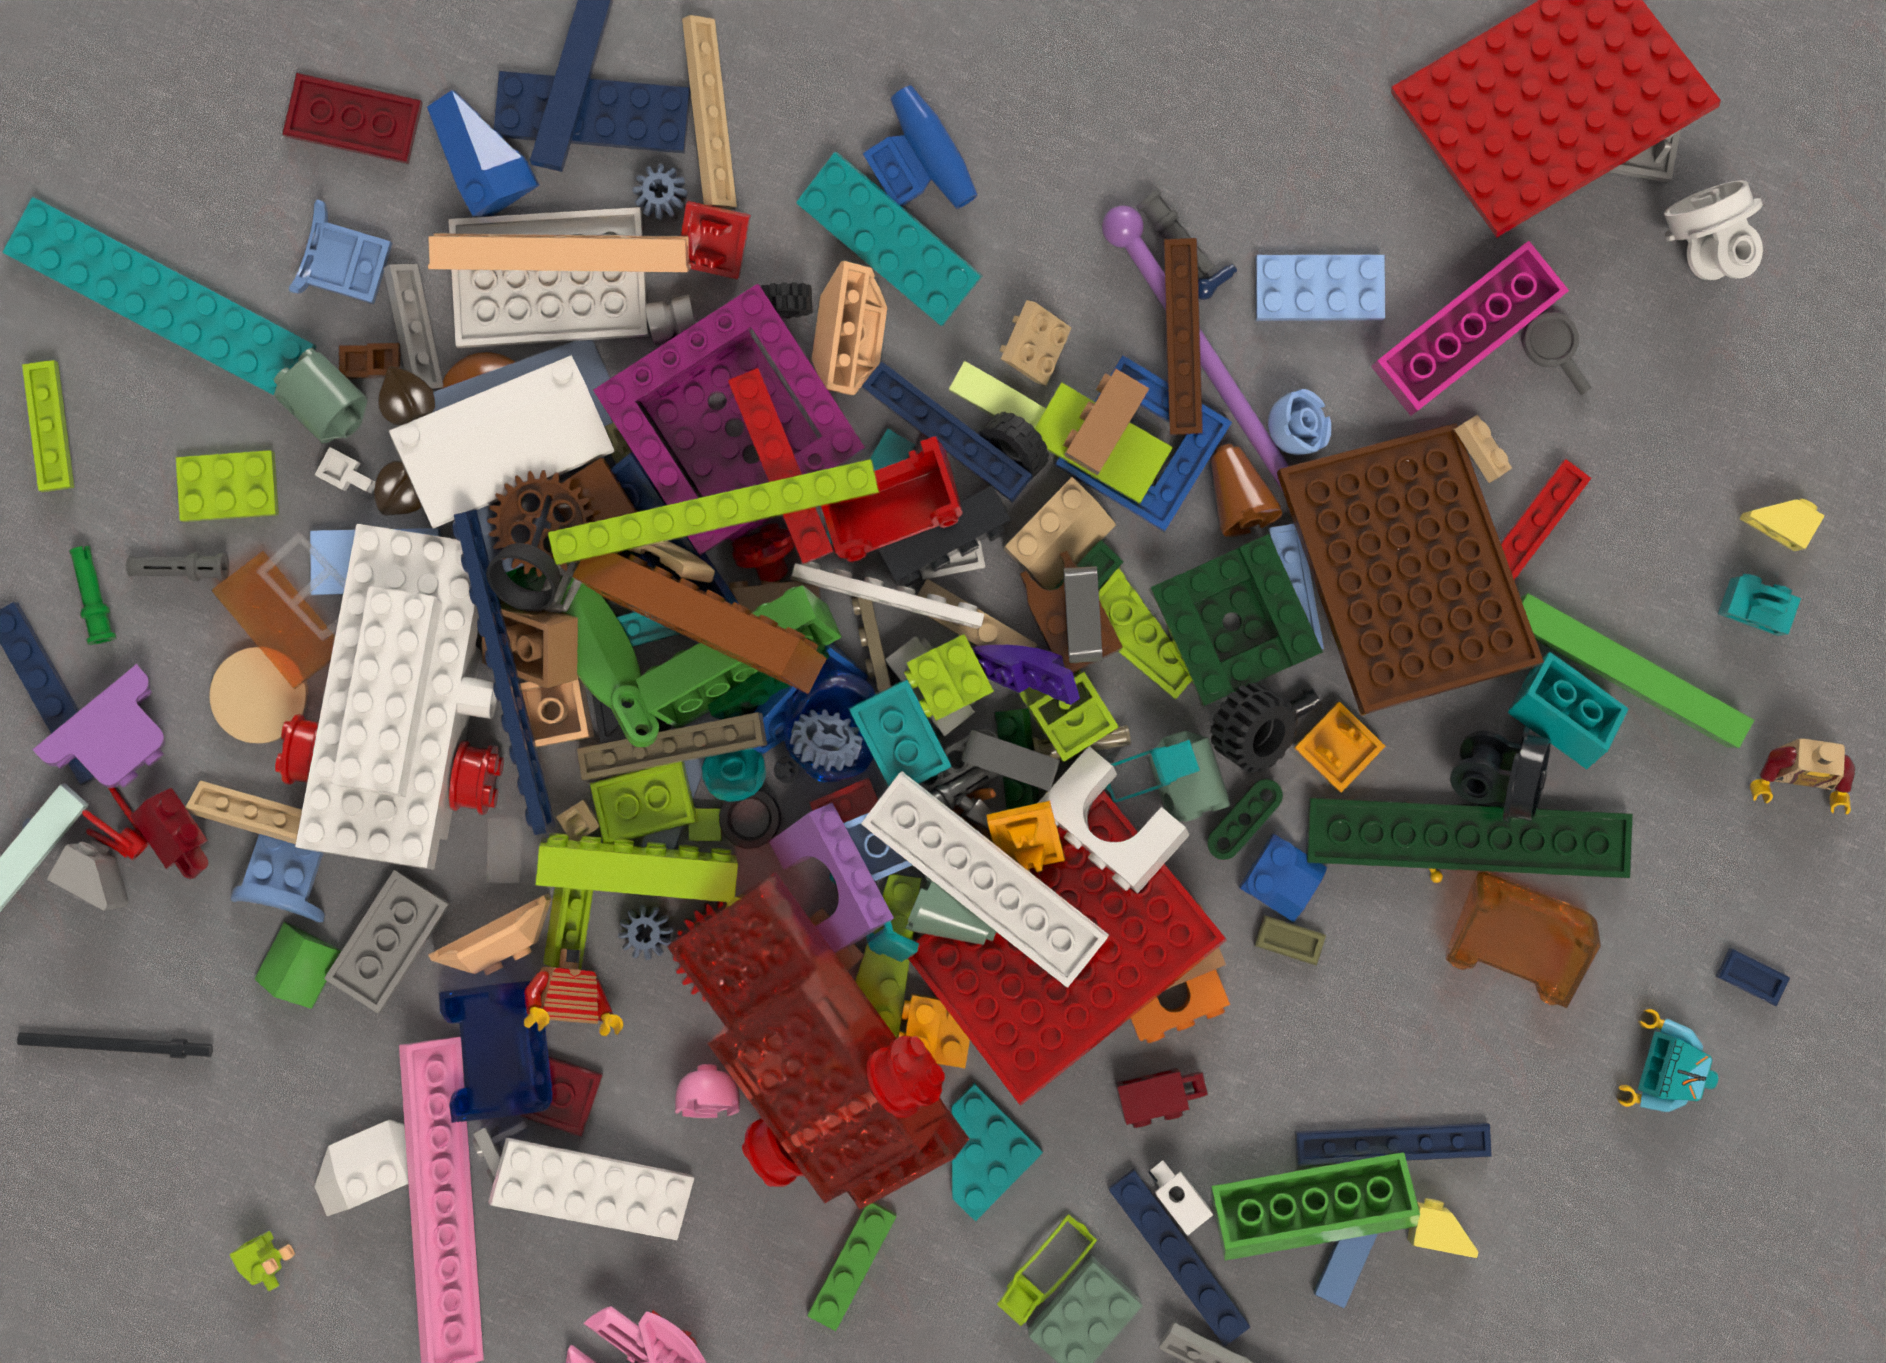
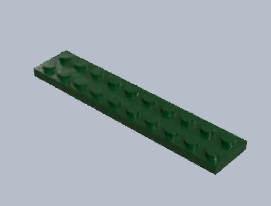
[1306,798,1633,878]

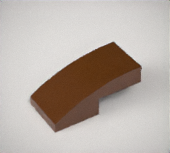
[339,343,400,379]

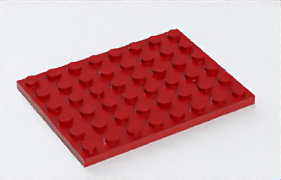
[1391,0,1721,237]
[908,791,1227,1105]

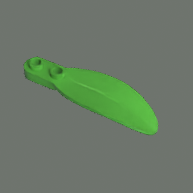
[560,576,659,747]

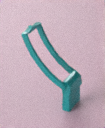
[1106,740,1200,803]
[829,873,919,962]

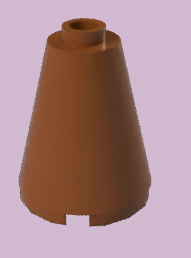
[1211,444,1282,537]

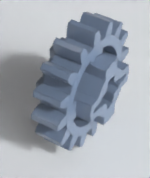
[790,710,863,771]

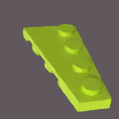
[1099,568,1192,700]

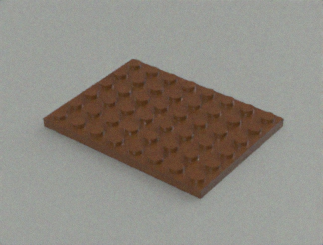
[1277,423,1544,716]

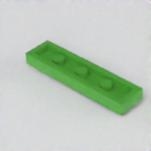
[807,1199,897,1331]

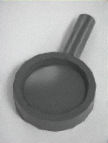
[1522,312,1592,395]

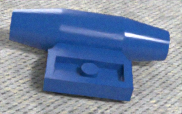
[863,85,978,209]

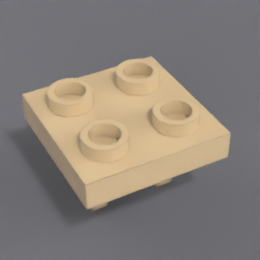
[999,300,1071,386]

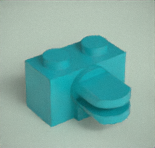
[1718,573,1801,636]

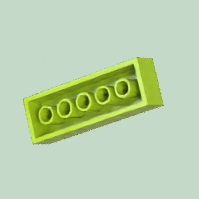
[535,833,738,903]

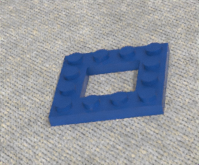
[1055,355,1232,532]

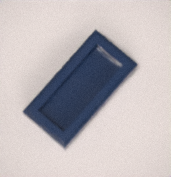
[1715,948,1790,1007]

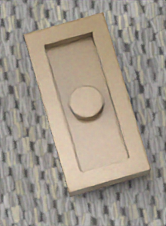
[1454,415,1512,483]

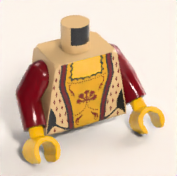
[1750,739,1855,815]

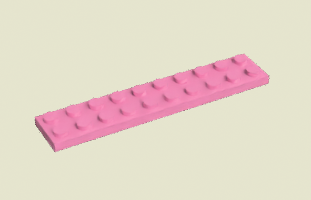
[399,1037,484,1363]

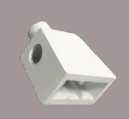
[1148,1160,1213,1236]

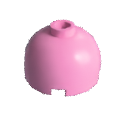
[675,1064,740,1118]

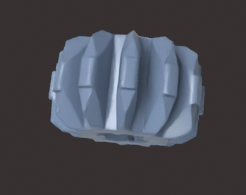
[632,164,688,220]
[618,905,674,960]

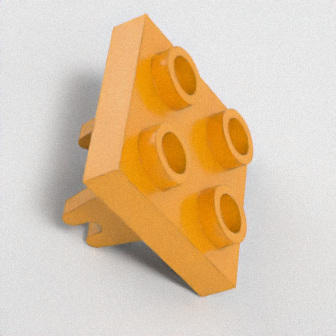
[1293,702,1386,793]
[986,801,1065,872]

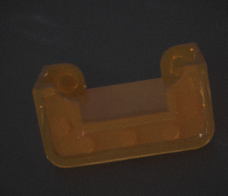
[1445,872,1601,1008]

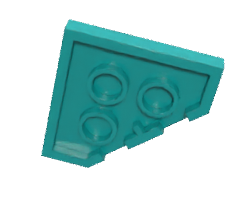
[952,1083,1043,1222]

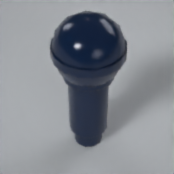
[1198,264,1237,300]

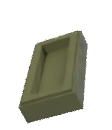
[1254,915,1326,966]

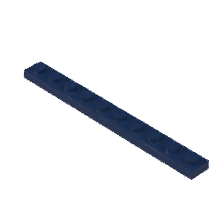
[453,510,556,835]

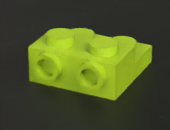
[904,634,994,721]

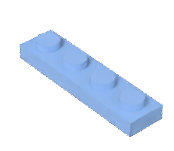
[1268,524,1324,649]

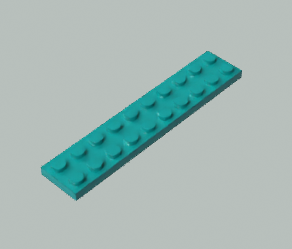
[2,196,317,395]

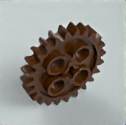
[487,470,594,577]

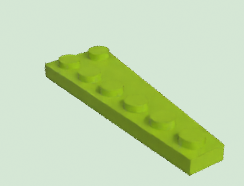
[831,874,921,1066]

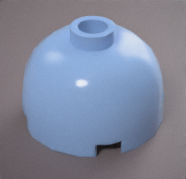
[1268,389,1331,456]

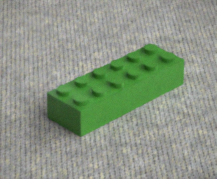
[636,585,842,729]
[1211,1152,1420,1261]

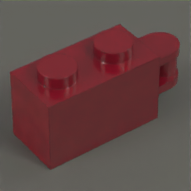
[130,787,208,879]
[1115,1068,1208,1128]

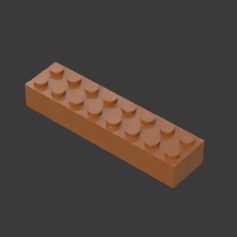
[572,551,827,694]

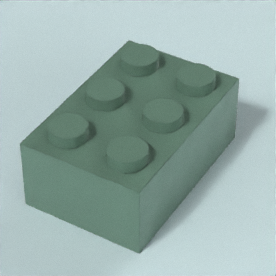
[1028,1255,1142,1363]

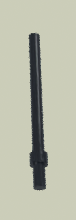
[17,1032,213,1059]

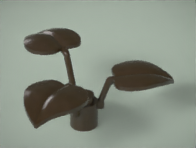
[374,366,435,516]

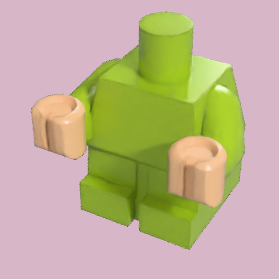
[229,1231,295,1291]

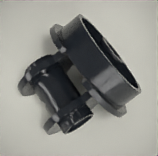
[1450,727,1551,823]

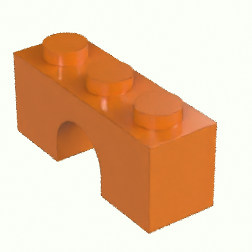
[1130,969,1230,1043]

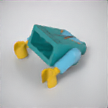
[1617,1009,1719,1112]

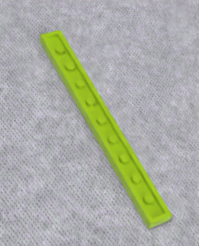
[548,459,879,565]

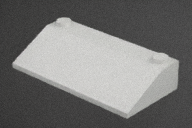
[389,355,614,528]

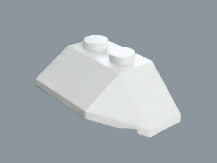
[314,1119,409,1216]

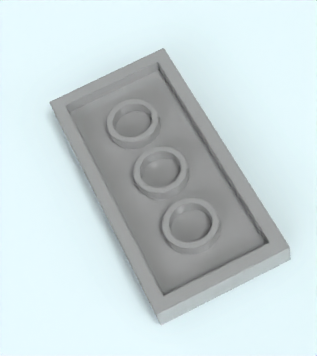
[324,869,450,1014]

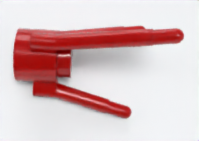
[82,787,149,861]

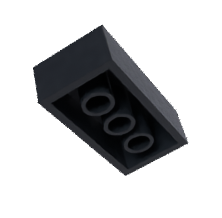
[878,485,1011,587]

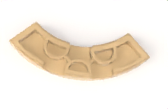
[595,520,715,582]

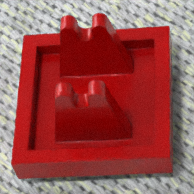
[681,201,751,280]

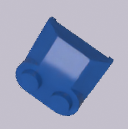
[1238,833,1327,922]

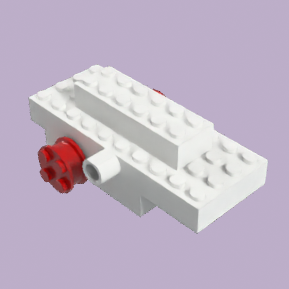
[275,524,504,870]

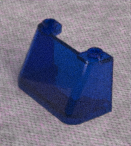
[439,981,552,1123]

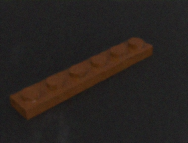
[1164,238,1203,435]

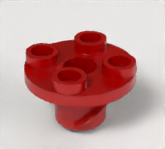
[732,523,795,582]

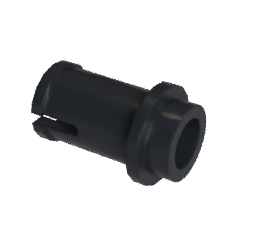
[1289,688,1322,718]

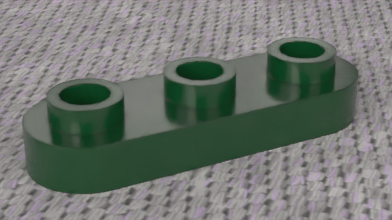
[1207,779,1283,860]

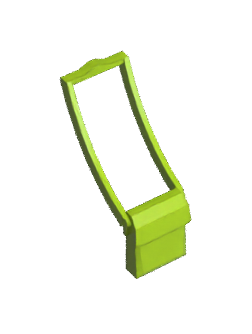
[997,1214,1097,1326]

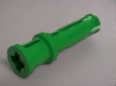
[69,546,117,645]

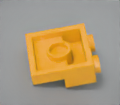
[898,993,970,1068]

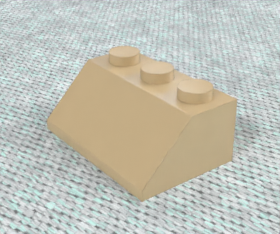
[1004,477,1116,591]

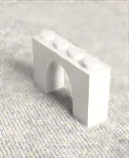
[1038,746,1189,893]

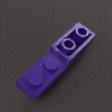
[973,645,1080,705]

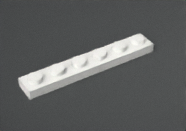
[790,562,984,629]

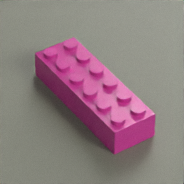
[1371,241,1569,416]

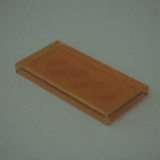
[211,551,335,690]

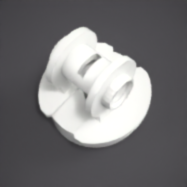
[1664,180,1763,280]

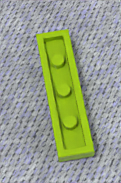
[22,360,74,492]

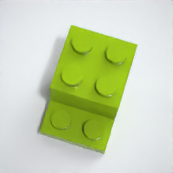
[1018,670,1119,762]

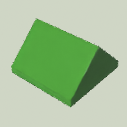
[255,922,342,1009]

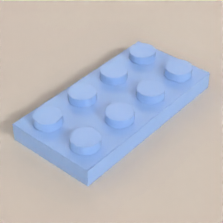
[1255,255,1385,321]

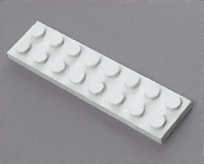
[861,772,1109,988]

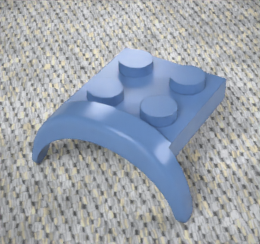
[289,200,392,304]
[230,834,325,922]

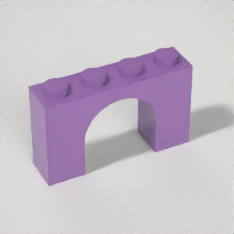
[769,803,894,956]

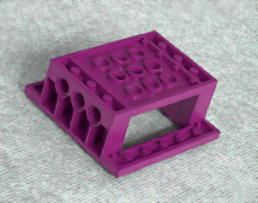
[593,284,865,556]

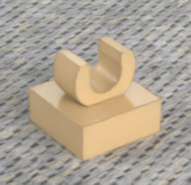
[556,800,600,841]

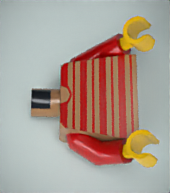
[524,948,623,1036]

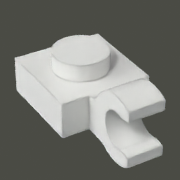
[315,447,375,494]

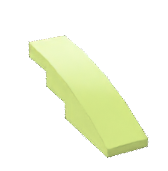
[949,361,1046,428]

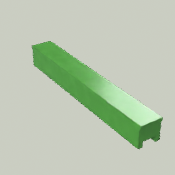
[1521,593,1755,748]

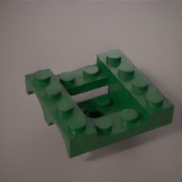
[1149,534,1323,706]

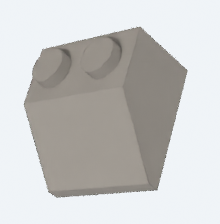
[47,841,129,911]

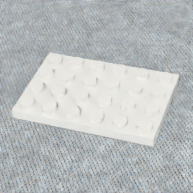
[449,207,649,348]

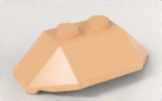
[811,261,887,395]
[428,893,552,976]

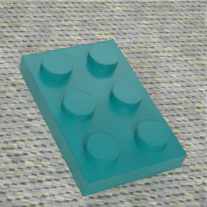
[849,679,952,786]

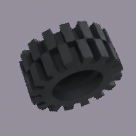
[761,282,813,319]

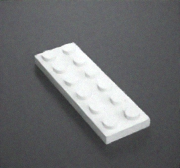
[488,1138,694,1240]

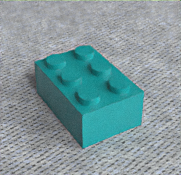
[1507,652,1629,770]

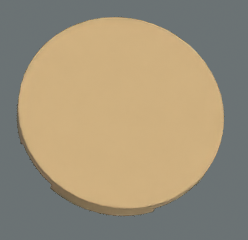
[209,647,309,743]

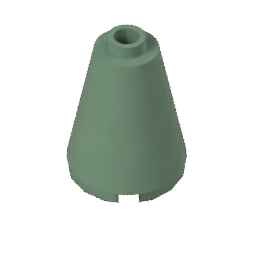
[905,877,997,945]

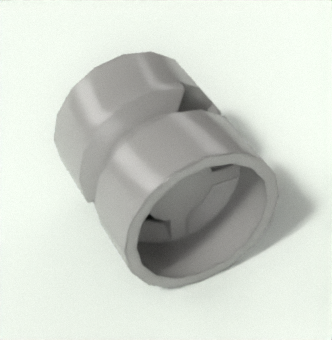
[645,294,697,345]

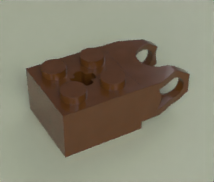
[1020,551,1123,674]

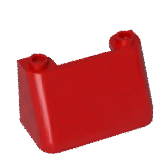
[821,436,963,562]

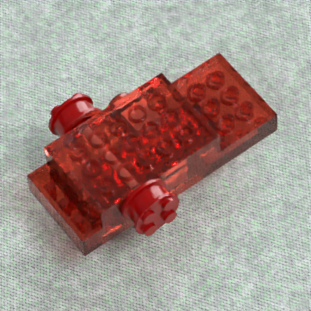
[667,872,970,1210]

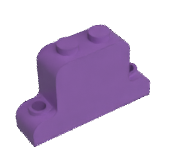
[32,664,165,788]

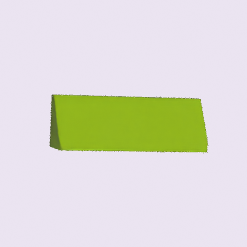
[543,887,593,970]

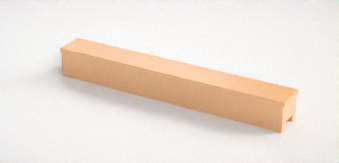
[428,233,691,272]

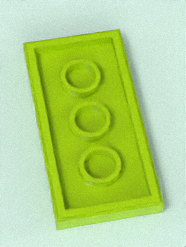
[1034,382,1173,504]

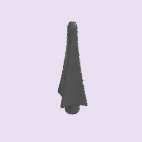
[956,794,993,831]

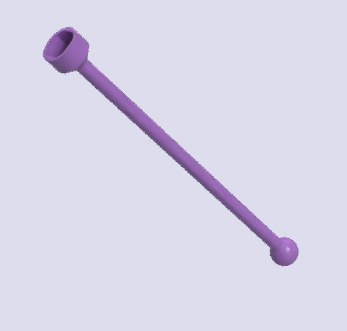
[1102,206,1289,492]

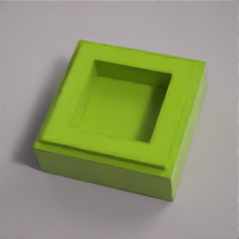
[689,808,722,841]

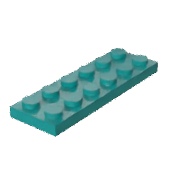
[796,152,983,326]

